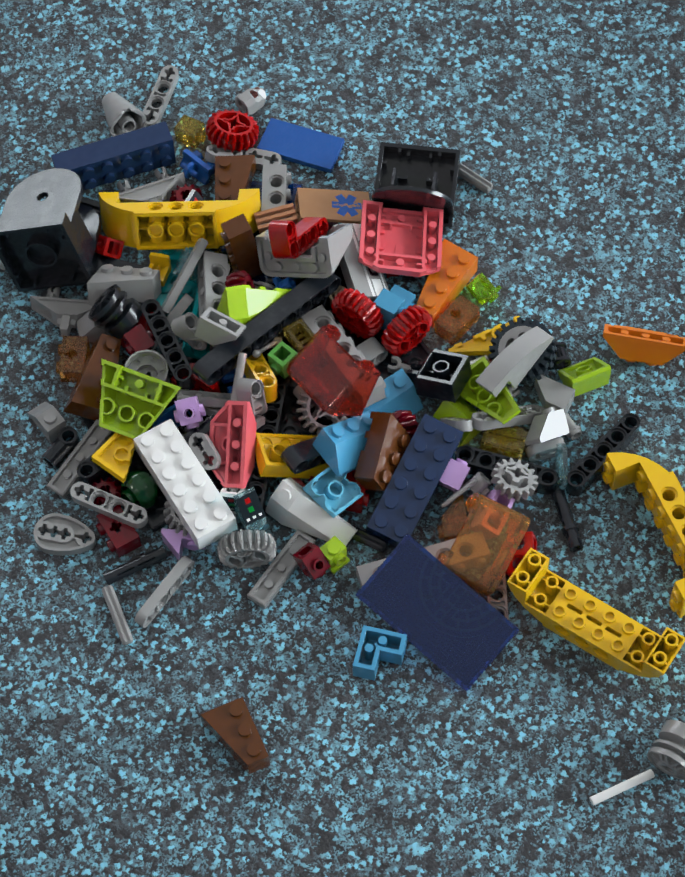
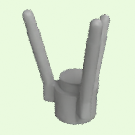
[441,471,491,521]

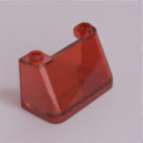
[286,324,381,416]

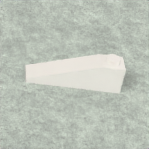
[265,477,358,546]

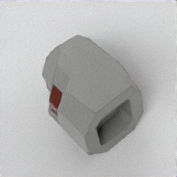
[235,87,266,116]

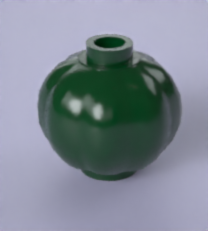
[120,470,159,509]

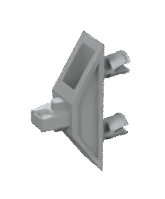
[117,167,186,203]
[30,287,93,337]

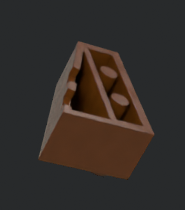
[354,411,412,491]
[200,697,270,774]

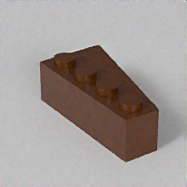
[215,155,256,201]
[220,214,263,279]
[63,334,121,421]

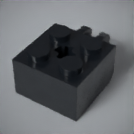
[406,349,472,403]

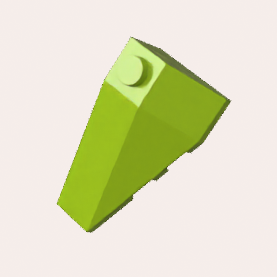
[217,285,292,325]
[460,356,521,424]

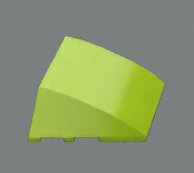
[99,358,182,439]

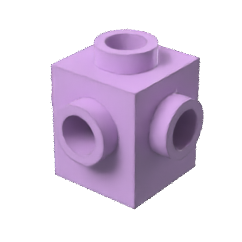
[173,396,206,429]

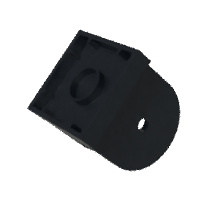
[0,168,101,292]

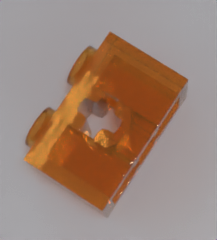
[434,295,480,346]
[56,336,90,382]

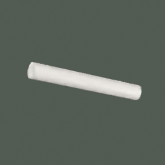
[589,769,655,806]

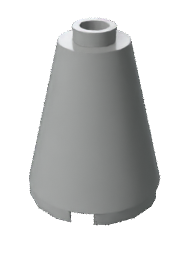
[102,92,147,137]

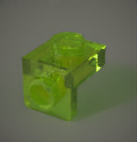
[465,272,502,305]

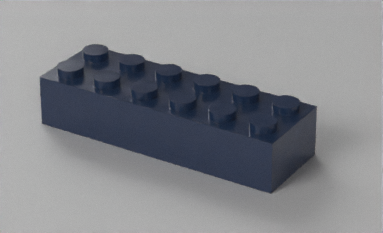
[51,121,176,190]
[366,414,464,549]

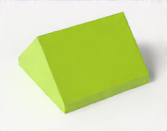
[557,357,611,397]
[433,396,482,448]

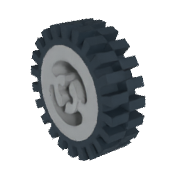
[489,317,557,385]

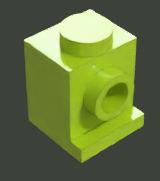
[320,536,350,574]

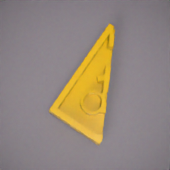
[448,316,520,356]
[91,432,135,483]

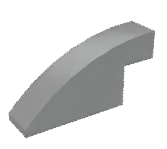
[476,326,554,397]

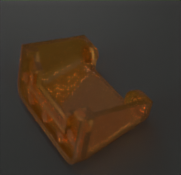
[435,493,530,596]

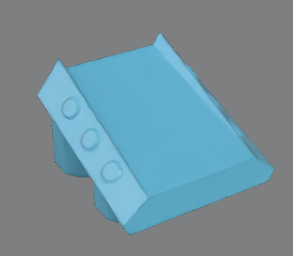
[302,467,364,518]

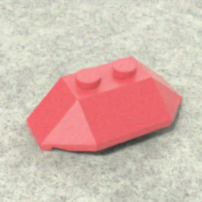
[208,400,257,489]

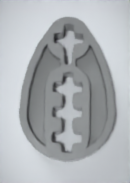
[33,513,96,556]

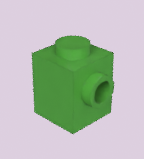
[267,341,299,379]

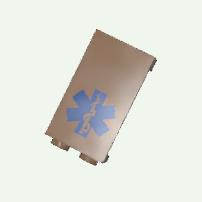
[294,187,372,224]

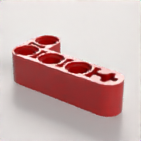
[268,217,328,259]

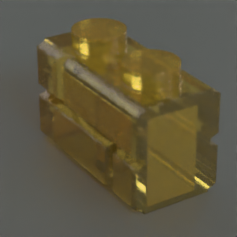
[480,426,528,460]

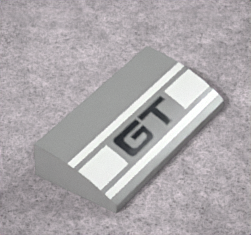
[329,223,389,302]

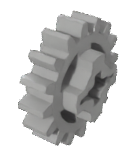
[491,458,538,501]

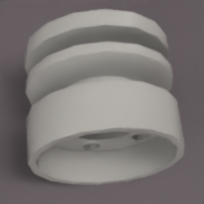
[125,349,170,383]
[647,719,685,780]

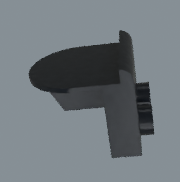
[372,142,461,228]

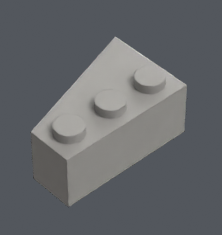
[87,264,162,306]

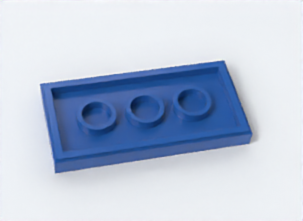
[257,118,345,173]

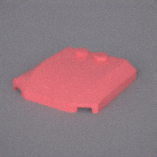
[358,200,444,277]

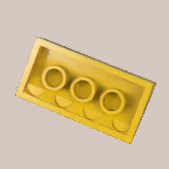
[255,433,329,479]

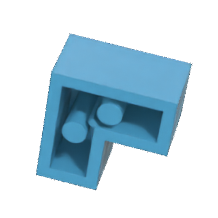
[374,284,416,330]
[353,625,407,681]

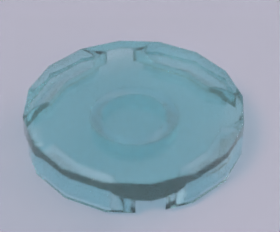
[555,443,568,486]

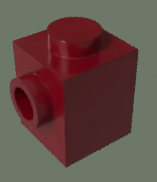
[122,323,155,356]
[292,542,331,580]

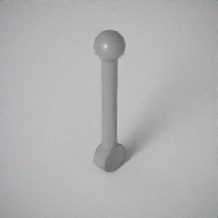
[252,337,282,358]

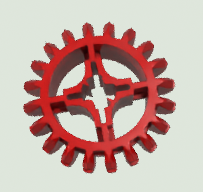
[206,109,259,152]
[331,288,384,339]
[381,304,433,357]

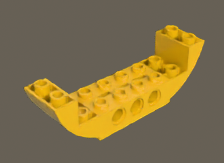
[98,189,261,250]
[602,452,685,618]
[507,547,685,678]

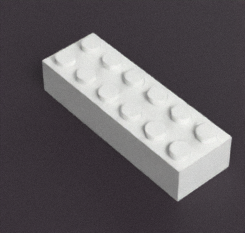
[133,419,237,550]

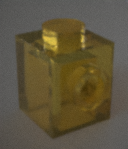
[174,114,206,149]

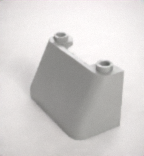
[256,223,353,278]

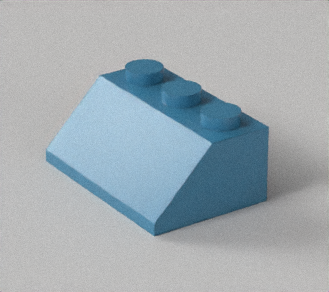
[348,368,423,417]
[312,412,373,477]

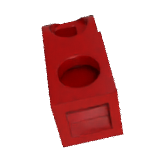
[95,235,125,259]

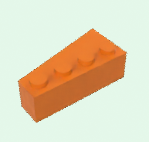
[416,239,478,329]

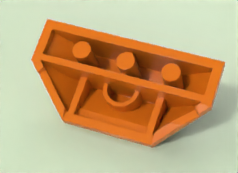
[603,324,685,366]

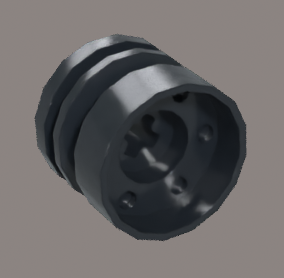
[88,284,143,339]

